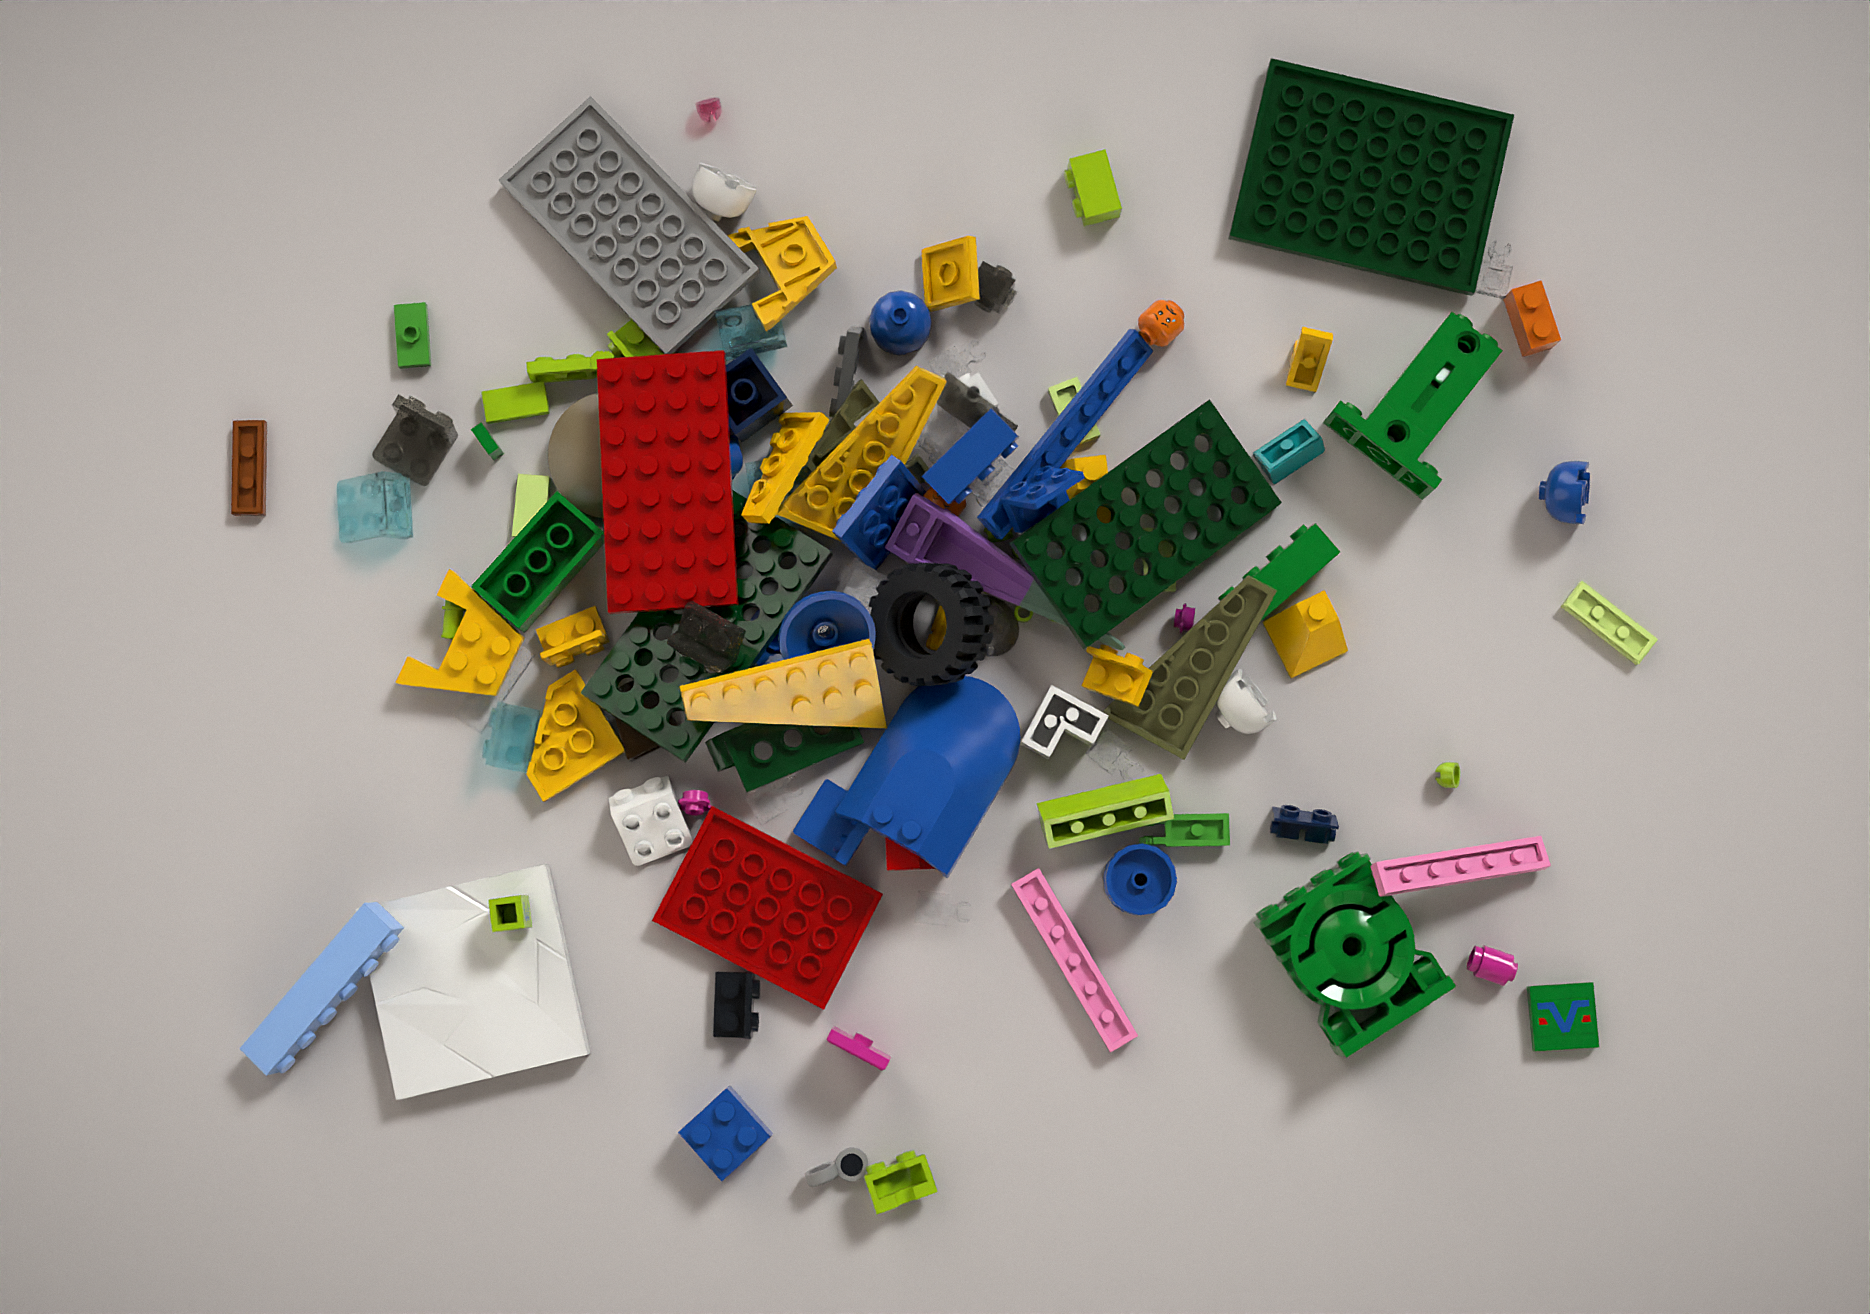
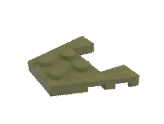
[806,379,929,484]

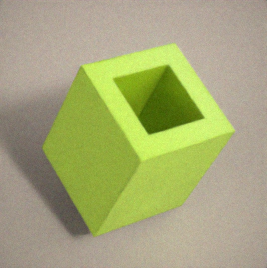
[488,895,532,932]

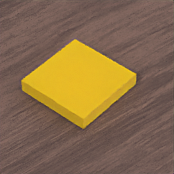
[921,235,980,312]

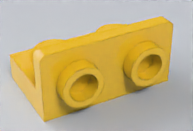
[1081,644,1153,707]

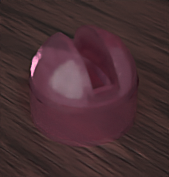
[695,97,722,123]

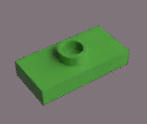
[394,302,431,369]

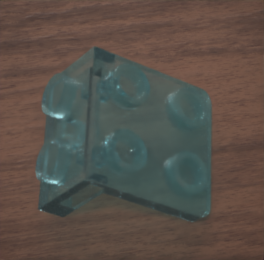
[337,471,413,543]

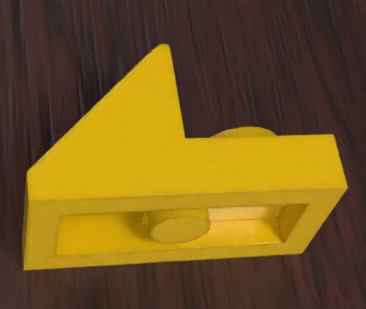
[1286,327,1333,392]

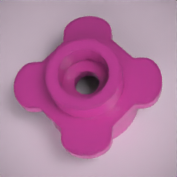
[678,790,711,816]

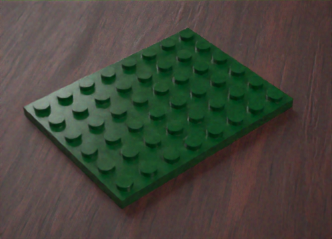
[1228,58,1514,296]

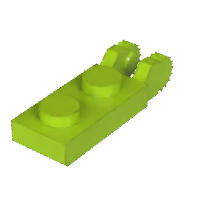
[526,350,616,383]

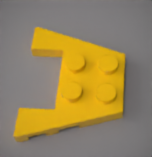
[727,216,837,331]
[396,569,525,696]

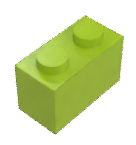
[1064,149,1122,226]

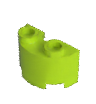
[864,1150,938,1215]

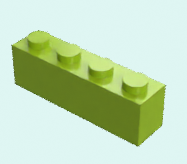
[1036,774,1174,849]

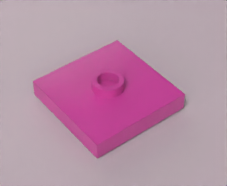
[827,1026,891,1071]

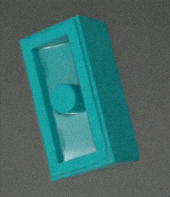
[1253,419,1325,484]

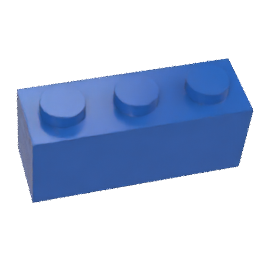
[922,408,1019,504]

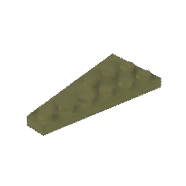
[1102,575,1277,760]

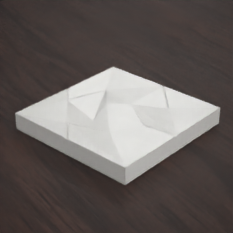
[355,864,590,1100]

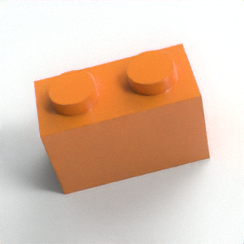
[1503,280,1561,357]

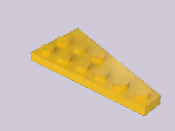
[679,639,887,728]

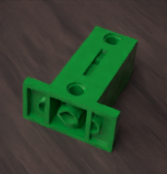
[1323,312,1503,500]

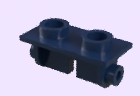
[1270,805,1339,844]

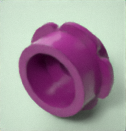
[1174,603,1196,634]

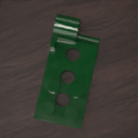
[705,723,864,793]

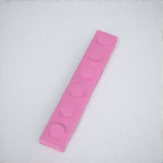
[1370,836,1551,897]
[1011,868,1138,1053]

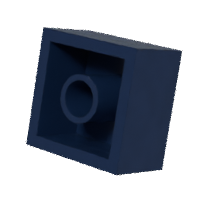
[726,348,793,442]

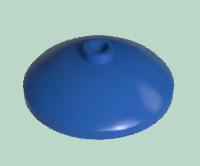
[778,591,876,660]

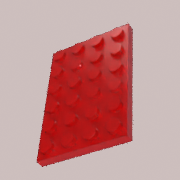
[652,806,883,1010]

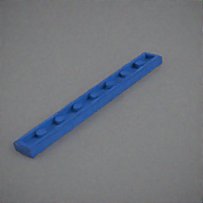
[977,329,1153,540]

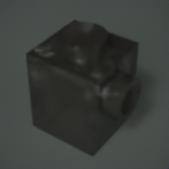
[975,261,1017,314]

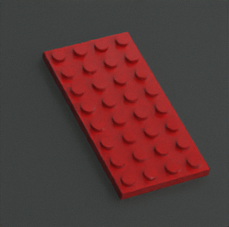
[597,350,738,614]

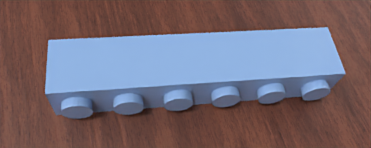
[239,902,404,1076]

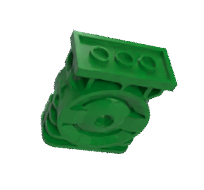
[1254,851,1456,1058]

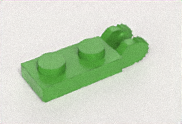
[1139,813,1230,847]

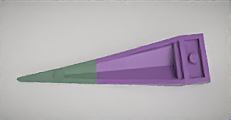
[885,493,1125,650]

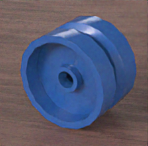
[1103,844,1177,915]

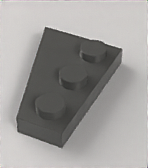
[829,326,864,418]

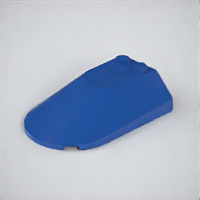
[835,676,1020,878]

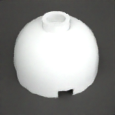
[692,163,757,221]
[1216,669,1277,734]

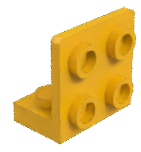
[535,606,610,668]

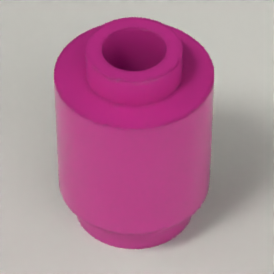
[1467,945,1518,986]

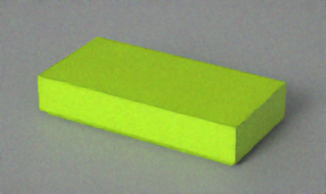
[481,381,550,424]

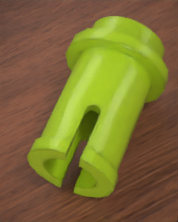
[441,600,466,639]

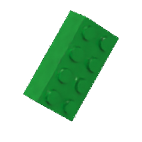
[471,491,605,633]

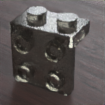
[372,394,458,486]

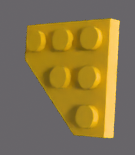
[526,669,625,802]

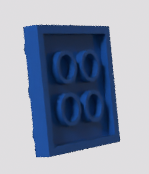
[832,454,926,573]

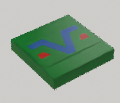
[1527,982,1599,1052]

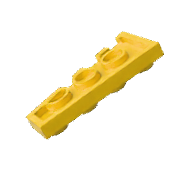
[741,412,829,524]

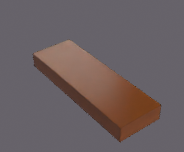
[231,420,267,516]

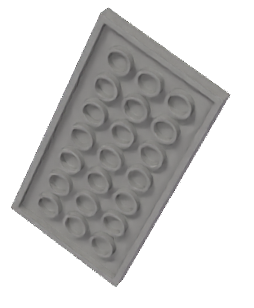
[499,96,761,354]

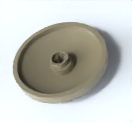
[548,393,604,518]

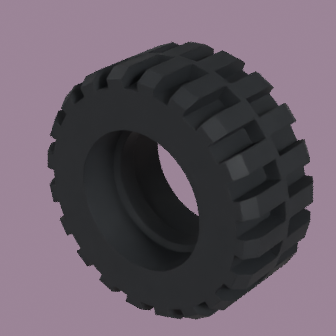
[868,563,994,686]

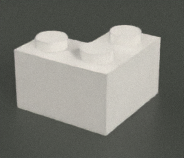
[1020,685,1109,759]

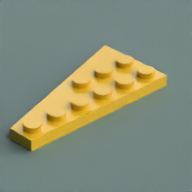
[777,366,947,541]

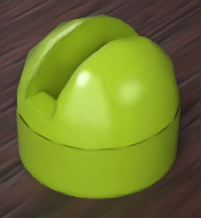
[1435,762,1460,788]

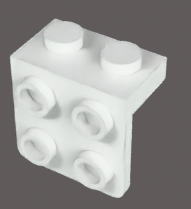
[608,775,693,866]

